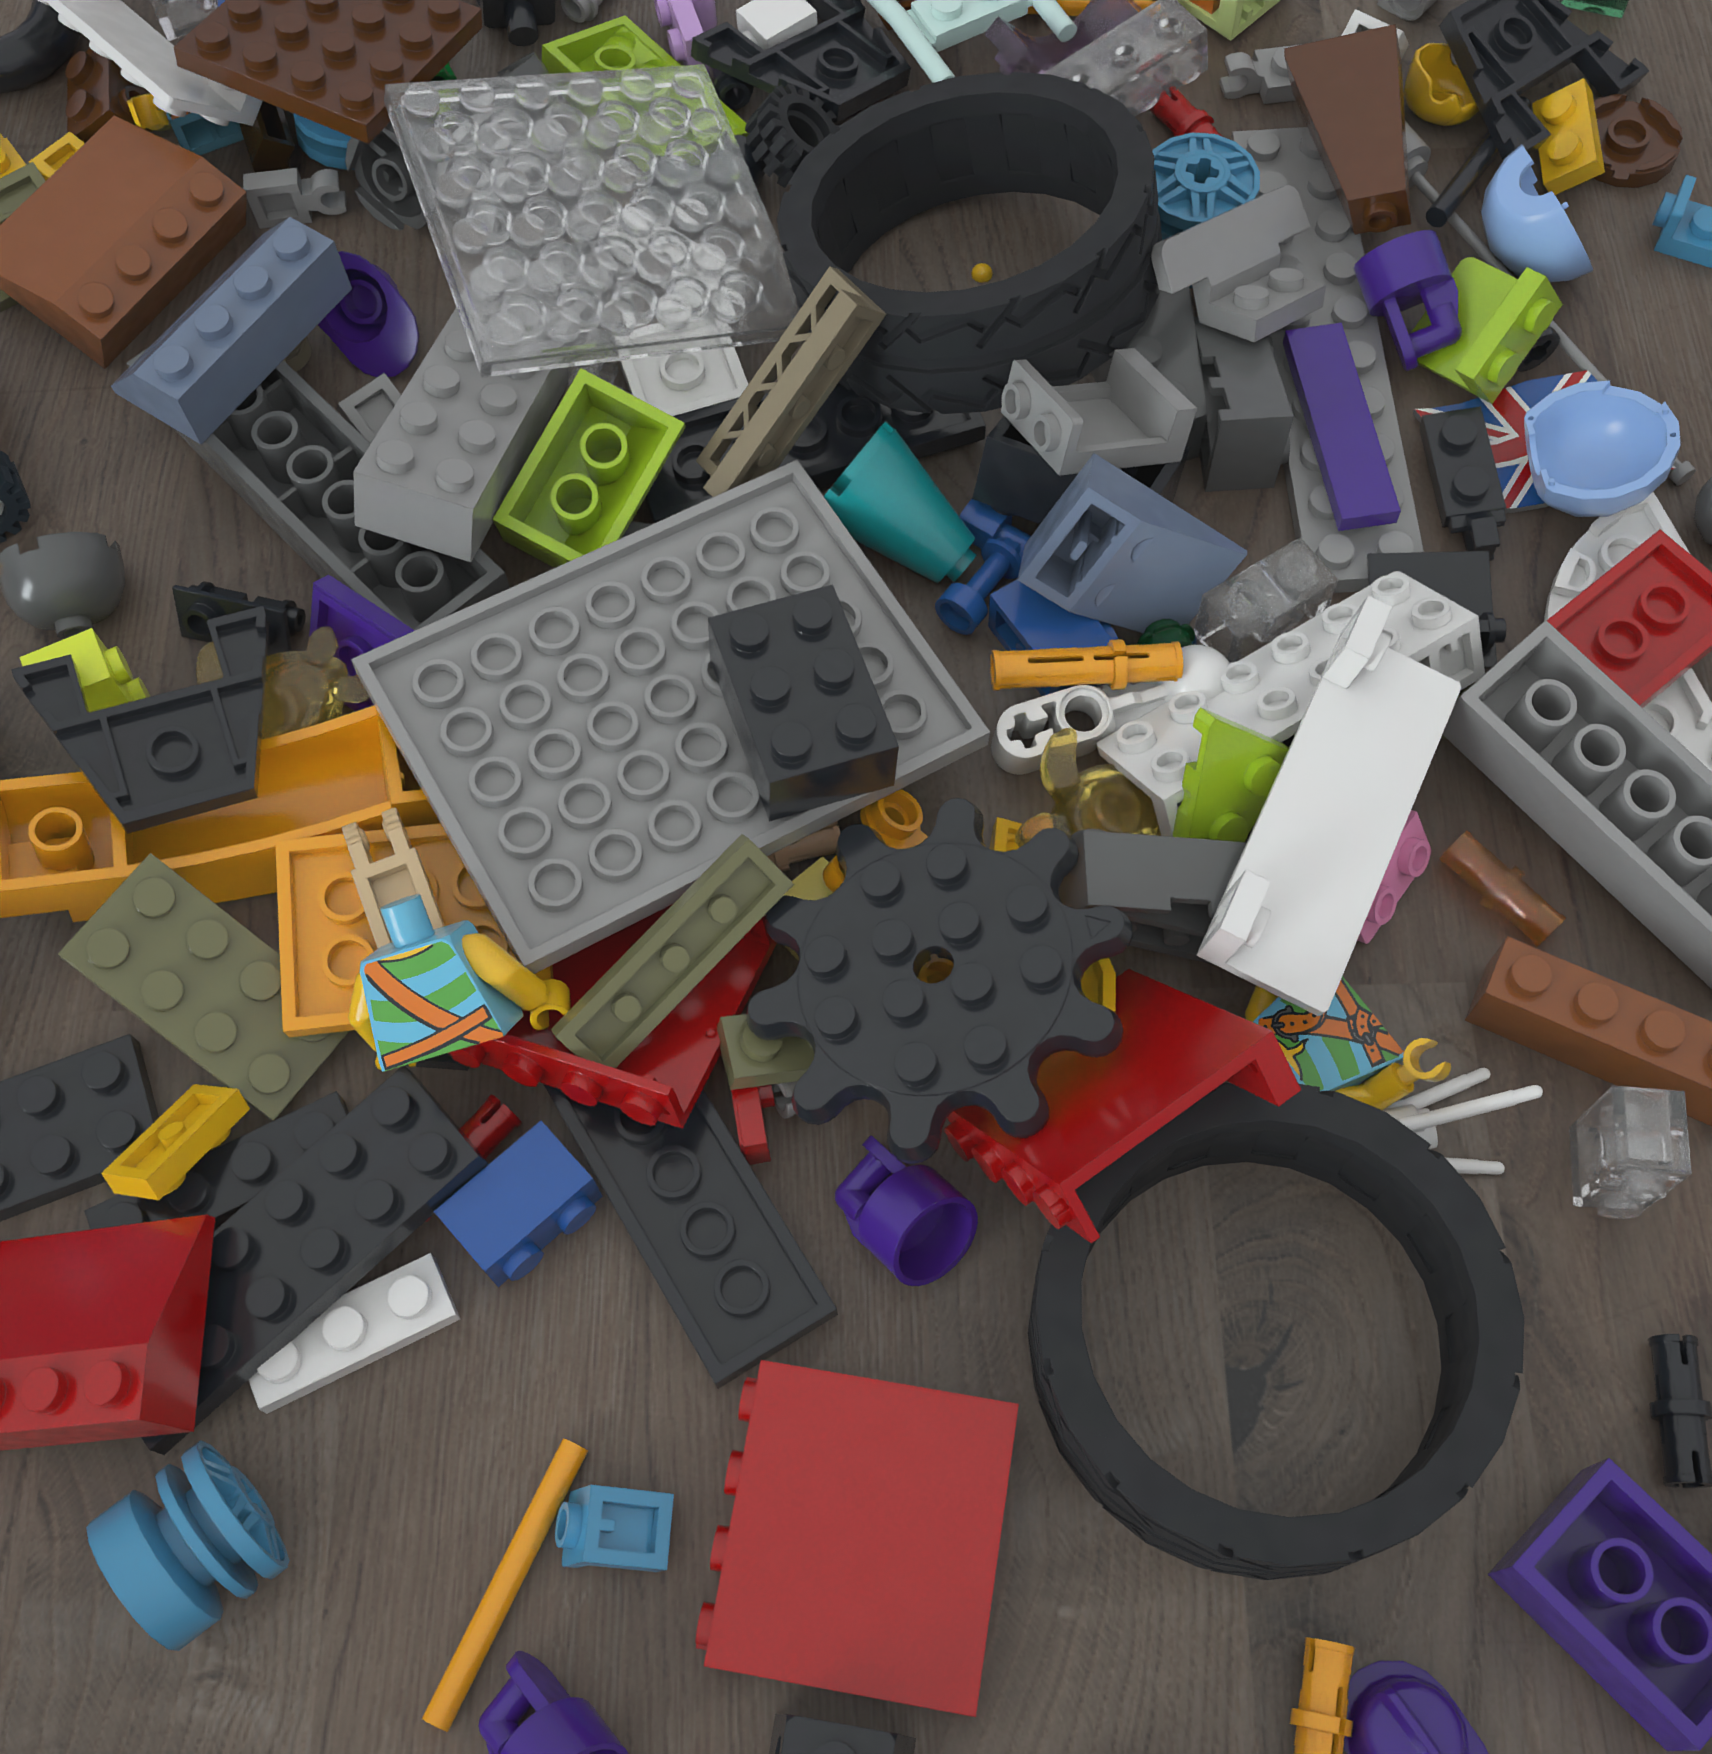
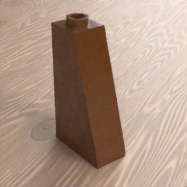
[1284,24,1411,235]

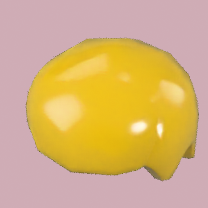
[1403,43,1479,126]

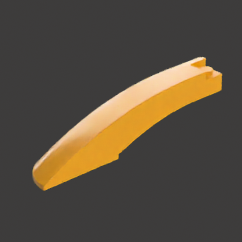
[0,705,440,922]

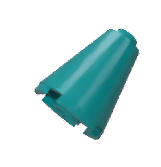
[824,421,976,583]

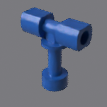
[935,499,1031,635]

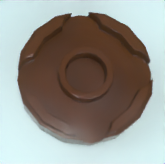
[1594,94,1683,188]

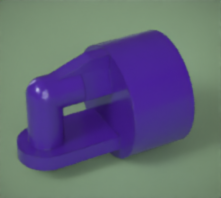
[1353,230,1462,372]
[835,1135,978,1286]
[478,1651,628,1754]

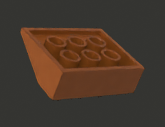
[0,115,247,369]

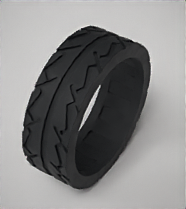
[777,72,1162,414]
[1027,1083,1524,1580]

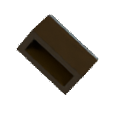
[239,101,295,173]

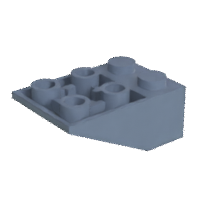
[1018,453,1247,633]

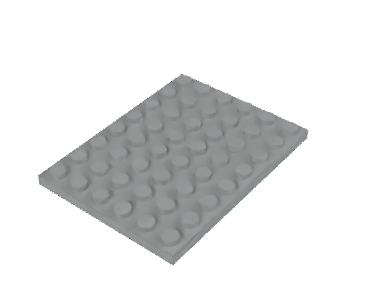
[351,460,990,974]

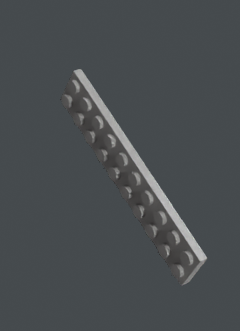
[1231,127,1424,595]

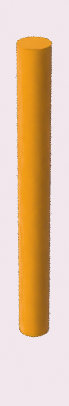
[422,1438,588,1732]

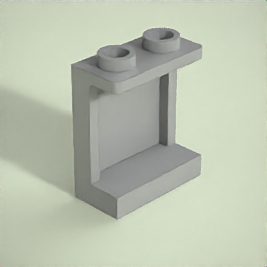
[1001,348,1197,476]

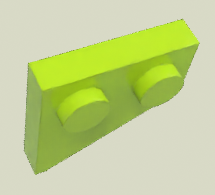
[1172,707,1289,842]

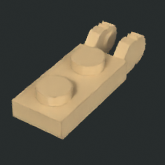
[342,807,445,948]

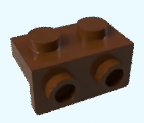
[65,48,152,143]

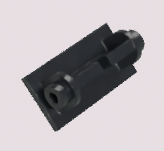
[172,581,306,661]

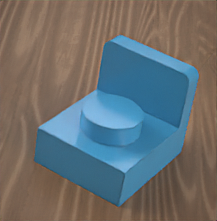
[1652,175,1712,268]
[555,1485,674,1572]

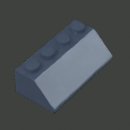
[111,217,352,445]

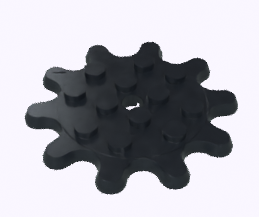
[746,798,1133,1164]

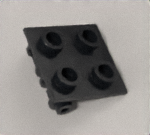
[1367,551,1507,669]

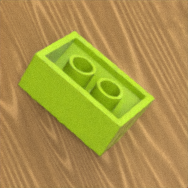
[492,368,685,568]

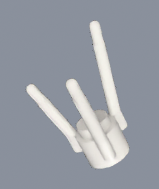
[1383,1067,1543,1175]

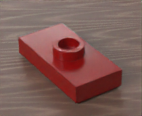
[731,1085,775,1165]

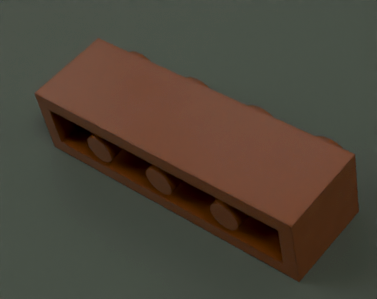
[1465,936,1712,1126]

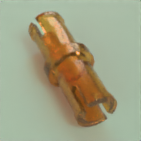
[1439,830,1566,947]

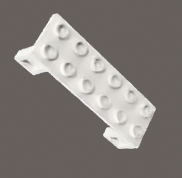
[38,0,262,126]
[1097,571,1485,837]
[1196,595,1461,1016]

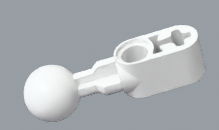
[991,645,1233,775]

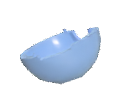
[1481,144,1593,282]
[1524,381,1681,517]

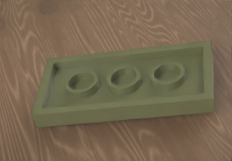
[58,853,350,1121]

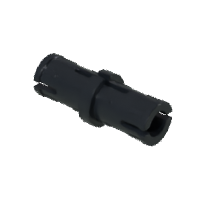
[1648,1334,1712,1488]

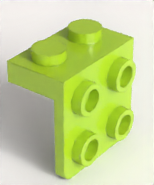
[1411,257,1563,404]

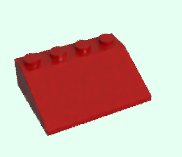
[0,1214,215,1451]

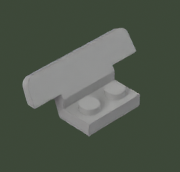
[1151,185,1326,342]

